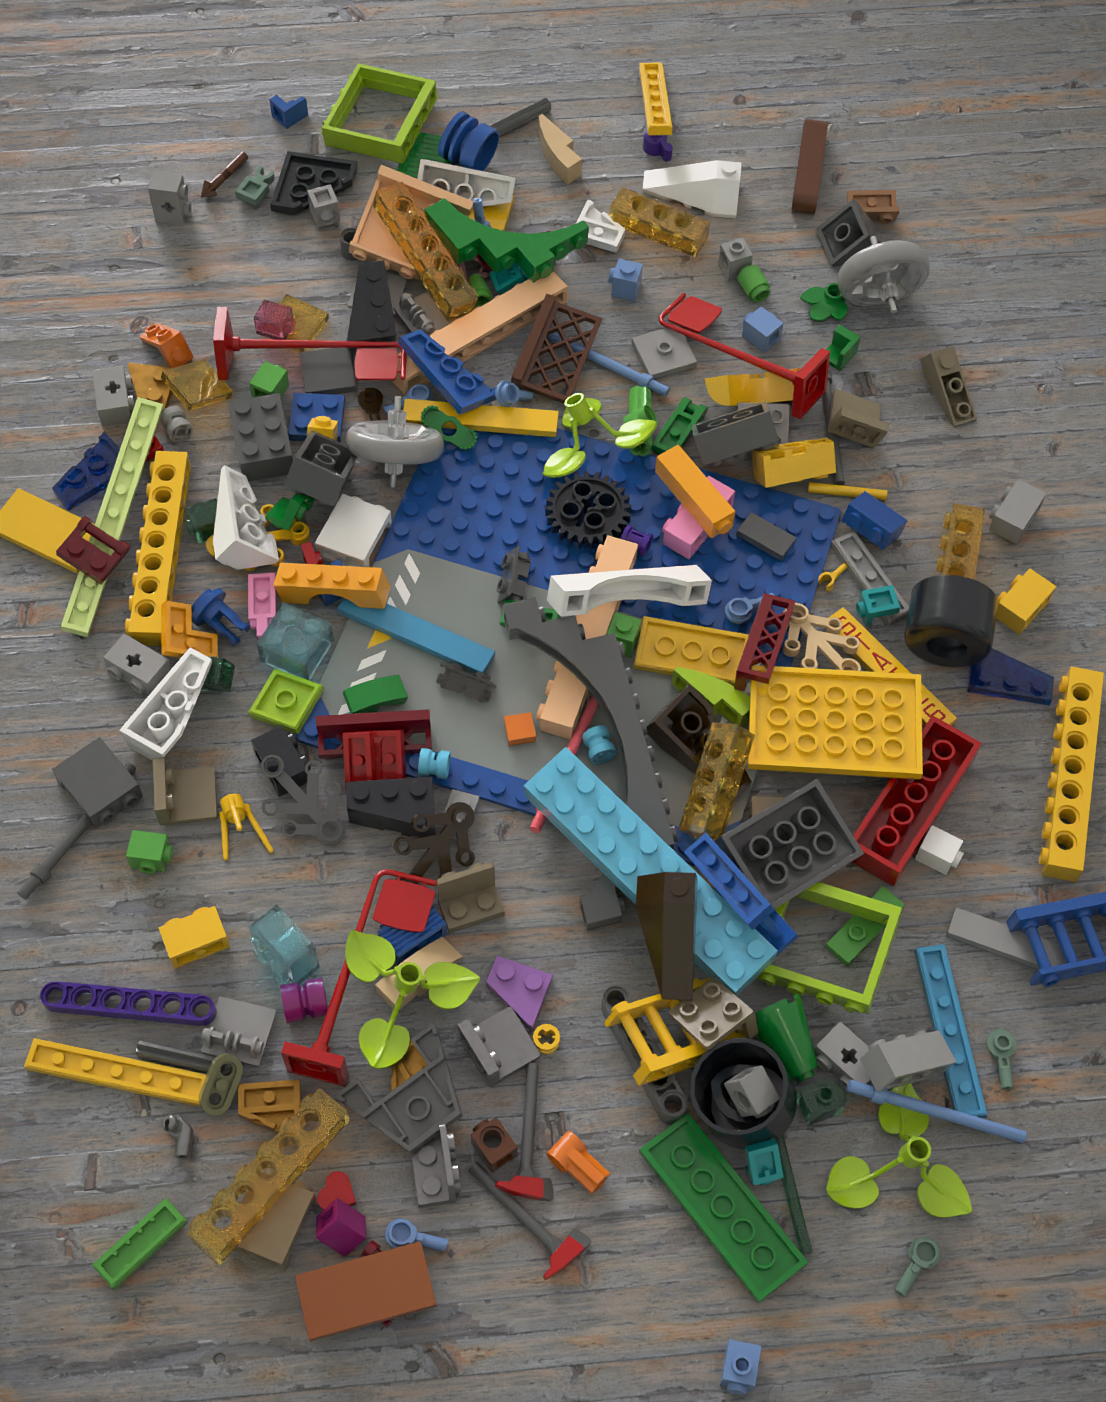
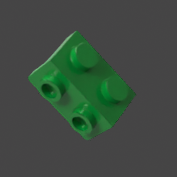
[265,493,315,531]

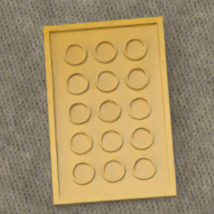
[748,665,923,779]

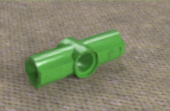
[623,386,657,457]

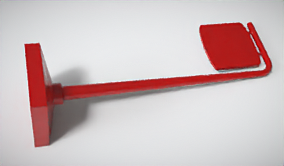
[658,293,830,419]
[213,307,406,381]
[281,869,437,1087]

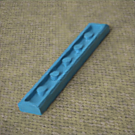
[338,598,495,677]
[914,944,988,1119]

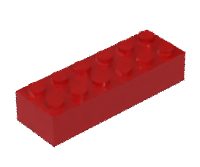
[852,715,982,887]

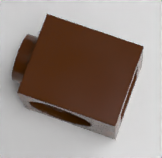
[471,1117,518,1173]

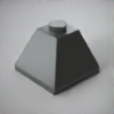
[816,199,884,267]

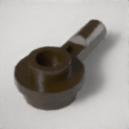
[358,387,383,421]

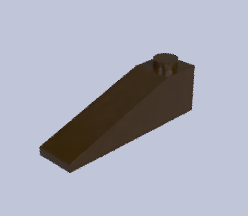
[646,684,752,803]
[636,872,698,1001]

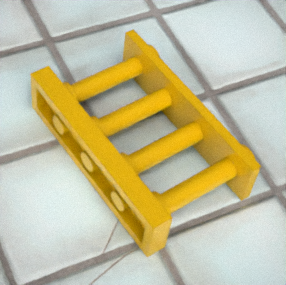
[604,977,746,1086]

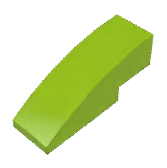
[671,667,750,730]

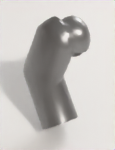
[162,1115,194,1159]

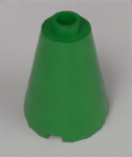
[755,993,818,1083]

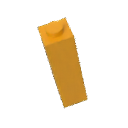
[655,445,735,538]

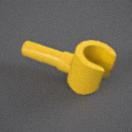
[818,563,848,592]

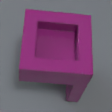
[316,1198,366,1256]

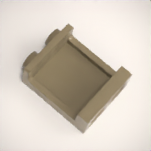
[223,1170,317,1272]

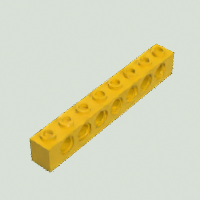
[125,451,191,647]
[1039,666,1104,882]

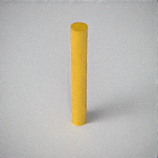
[808,482,887,500]

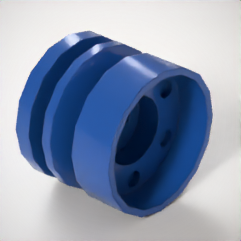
[438,111,499,171]

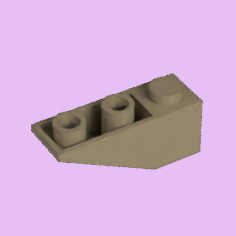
[920,346,977,427]

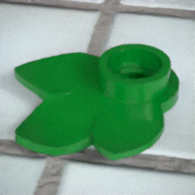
[800,283,848,322]

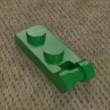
[651,397,708,454]

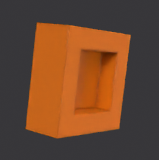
[504,712,536,746]

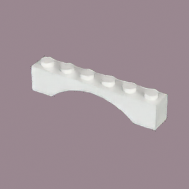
[547,565,712,616]

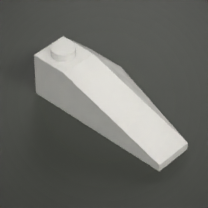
[417,159,516,208]
[642,160,741,219]
[213,465,279,570]
[119,648,213,760]

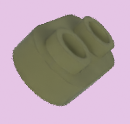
[199,1054,243,1116]

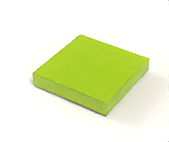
[248,668,324,734]

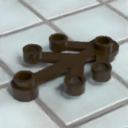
[393,802,475,885]

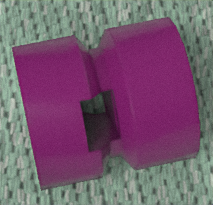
[280,977,328,1023]

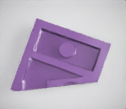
[486,956,553,1030]

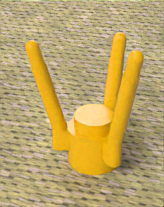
[219,793,274,861]

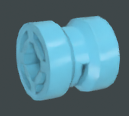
[582,725,617,764]
[418,748,451,779]

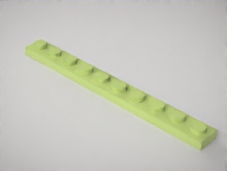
[61,397,163,637]

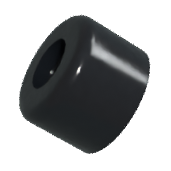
[904,575,998,667]
[690,1038,797,1149]

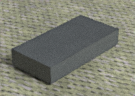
[736,512,796,561]

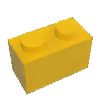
[996,568,1056,635]
[158,906,230,969]

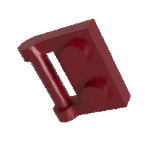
[56,516,130,585]

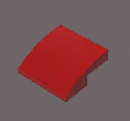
[342,729,406,789]

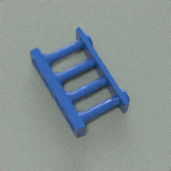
[684,833,799,957]
[1006,892,1106,987]

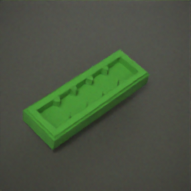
[825,886,905,967]
[92,1198,188,1290]

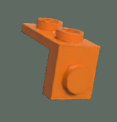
[139,324,194,369]

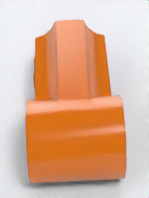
[546,1131,610,1195]

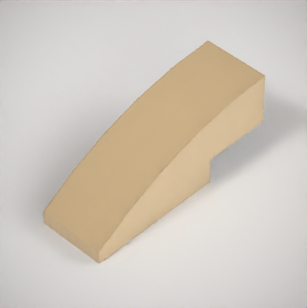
[538,114,582,185]
[375,937,463,1011]

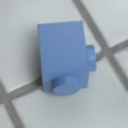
[608,259,643,302]
[742,307,783,353]
[720,1339,761,1395]

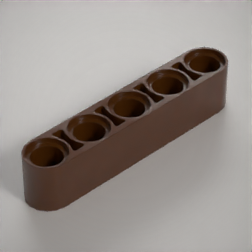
[791,119,828,214]

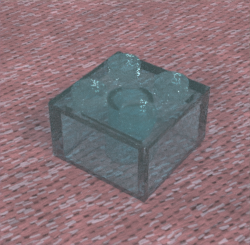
[256,602,334,680]
[248,904,320,985]

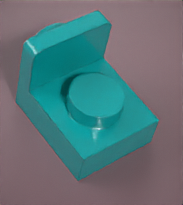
[489,263,529,295]
[856,585,900,626]
[744,1139,784,1185]

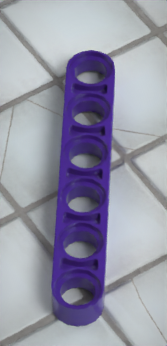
[40,981,217,1026]

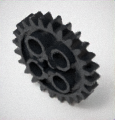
[545,471,632,550]

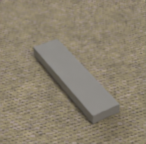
[831,531,909,626]
[946,907,1066,969]

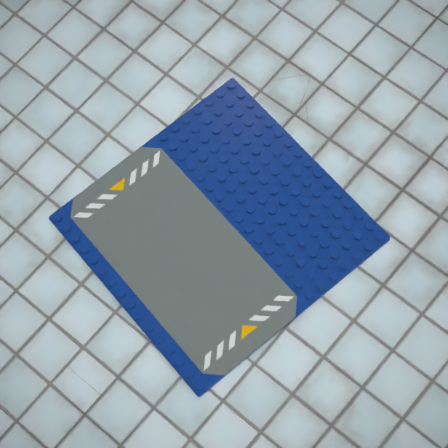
[296,401,841,866]

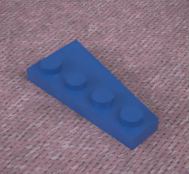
[398,329,497,415]

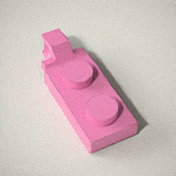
[248,573,277,644]

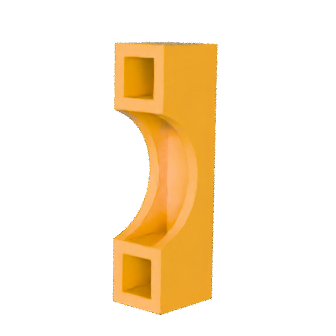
[273,563,391,609]

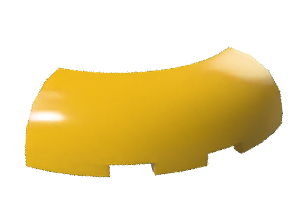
[705,368,802,406]

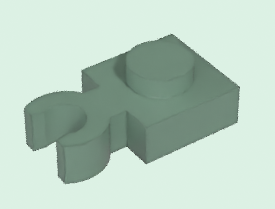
[235,166,275,207]

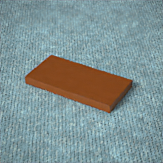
[295,1241,437,1342]

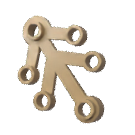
[782,603,861,671]

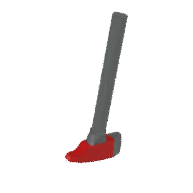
[495,1063,553,1201]
[468,1162,591,1280]

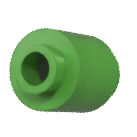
[737,265,771,303]

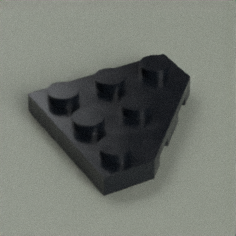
[270,151,358,215]

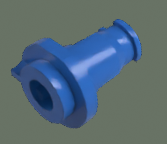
[191,588,251,646]

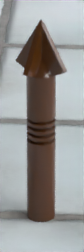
[201,152,248,198]

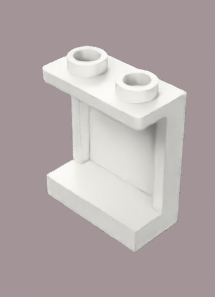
[315,494,392,567]

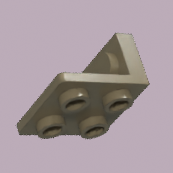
[828,389,889,448]
[153,758,217,825]
[436,862,505,934]
[669,976,759,1050]

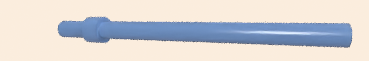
[547,332,670,397]
[847,1079,1027,1143]

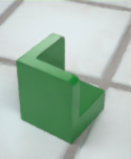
[826,325,861,371]

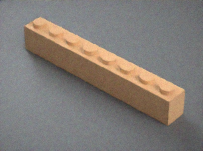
[392,271,568,396]
[536,535,638,740]

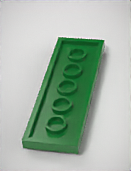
[639,1113,808,1304]

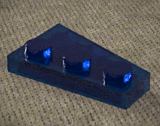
[52,431,120,511]
[967,648,1054,706]

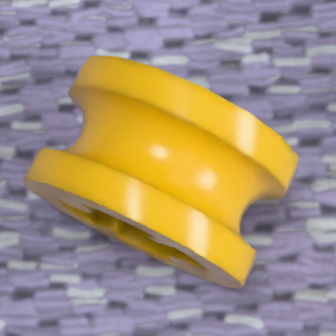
[533,1024,560,1055]

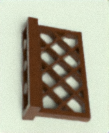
[511,293,602,404]

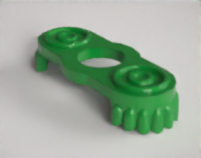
[421,405,477,450]

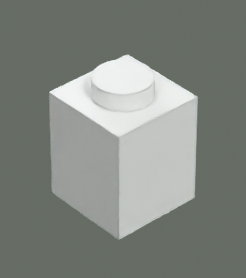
[915,825,964,875]

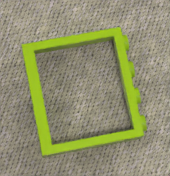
[321,63,438,164]
[757,882,902,1015]

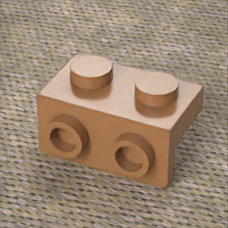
[846,190,899,224]

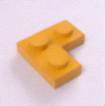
[161,600,218,663]

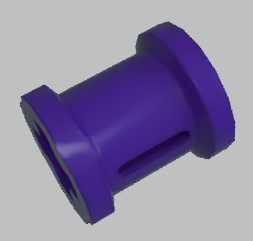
[620,525,653,557]

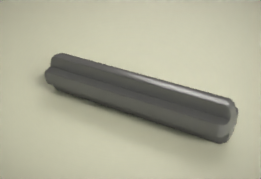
[490,98,551,136]
[136,1040,225,1074]

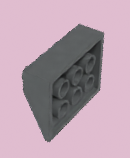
[714,779,864,909]

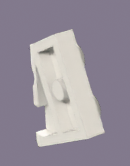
[576,200,625,253]

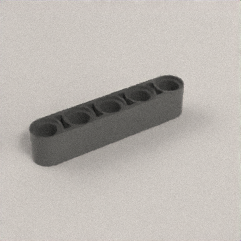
[601,985,687,1125]

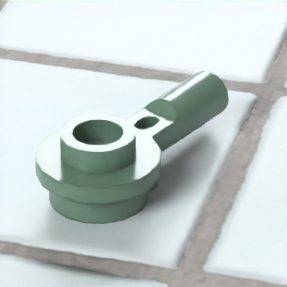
[986,1029,1017,1090]
[894,1237,940,1297]

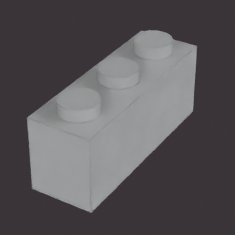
[860,1030,957,1092]

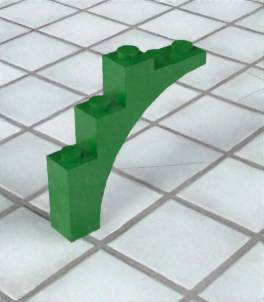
[424,198,589,283]

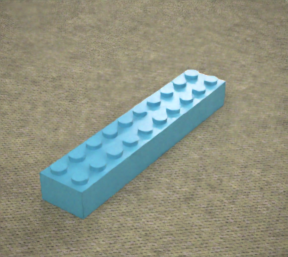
[523,747,778,997]

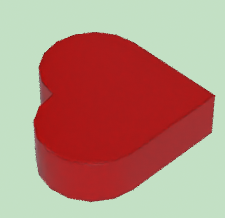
[317,1171,357,1211]

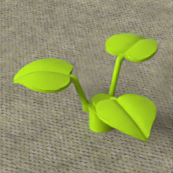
[542,393,658,478]
[345,930,480,1069]
[825,1084,972,1218]

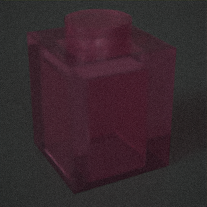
[254,299,296,340]

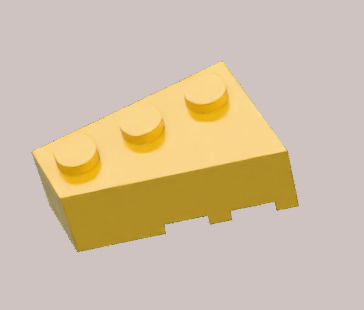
[751,438,836,488]

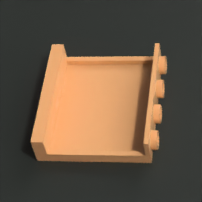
[349,165,474,289]

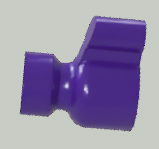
[643,126,673,162]

